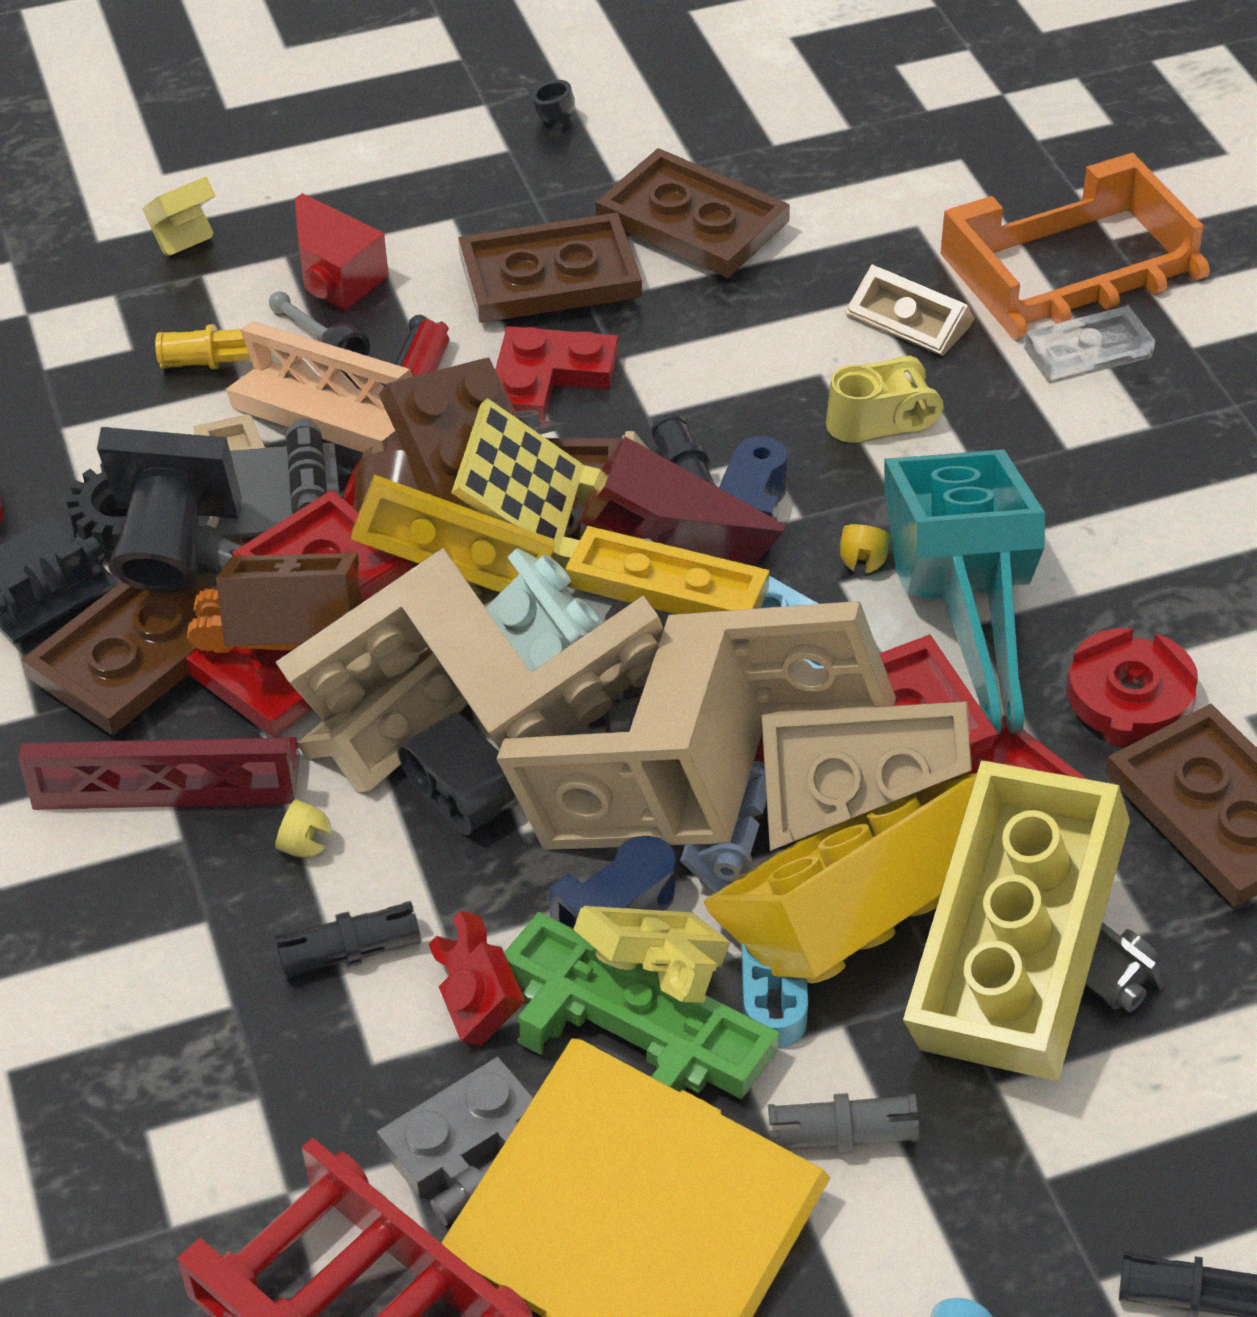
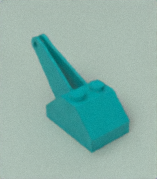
[884,449,1045,735]

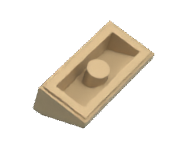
[845,265,975,357]

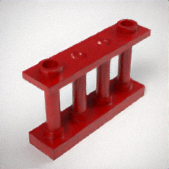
[177,1137,533,1317]

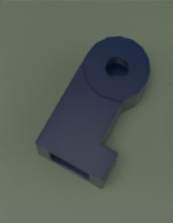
[718,436,788,553]
[549,835,676,929]

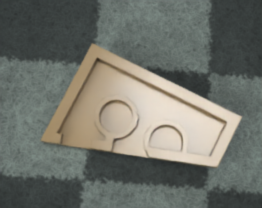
[762,702,972,851]

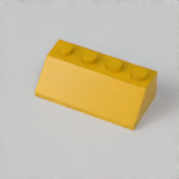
[703,773,977,983]

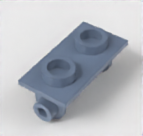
[680,761,767,893]

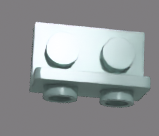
[486,548,603,672]

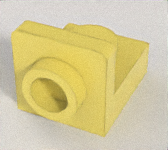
[142,176,216,256]

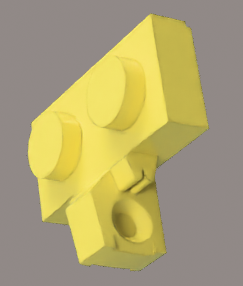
[573,906,730,1003]

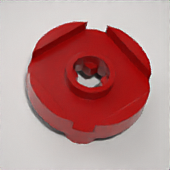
[1066,628,1198,748]

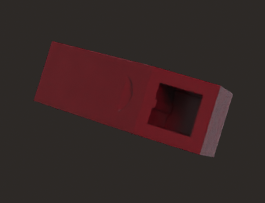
[579,436,786,565]

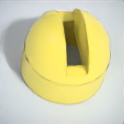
[275,799,332,858]

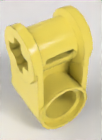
[826,356,944,443]

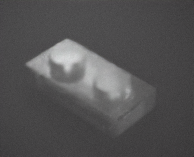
[1024,305,1155,384]

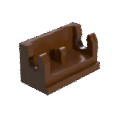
[216,553,362,646]

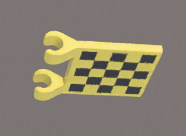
[451,398,601,570]

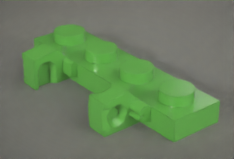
[504,912,780,1099]

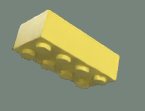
[903,760,1130,1082]

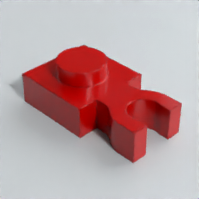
[428,910,525,1046]

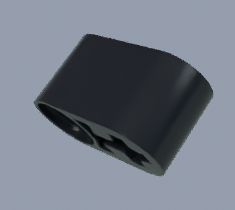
[397,712,519,835]

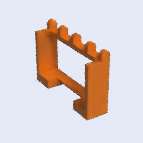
[940,153,1210,339]

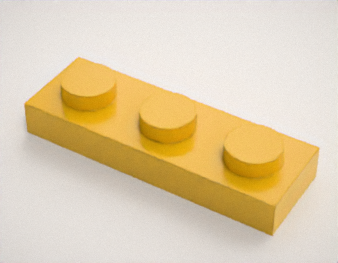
[351,474,554,593]
[565,526,770,614]

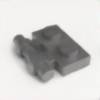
[377,1056,533,1226]

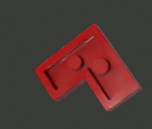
[495,326,618,421]

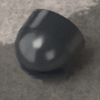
[531,80,575,124]

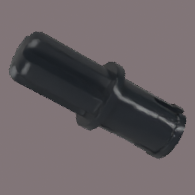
[1118,1251,1257,1317]

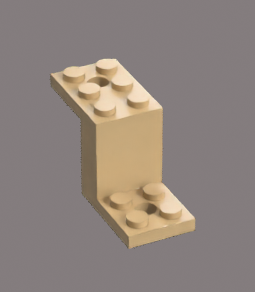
[276,548,664,749]
[496,601,896,850]

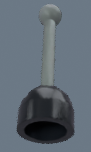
[269,291,370,374]

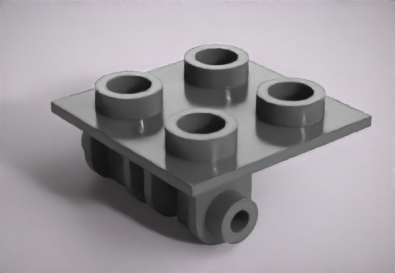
[218,418,340,539]

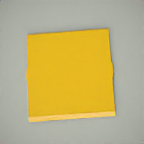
[441,1039,830,1317]

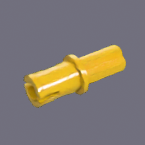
[155,324,272,370]

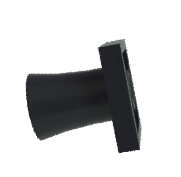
[97,427,242,593]

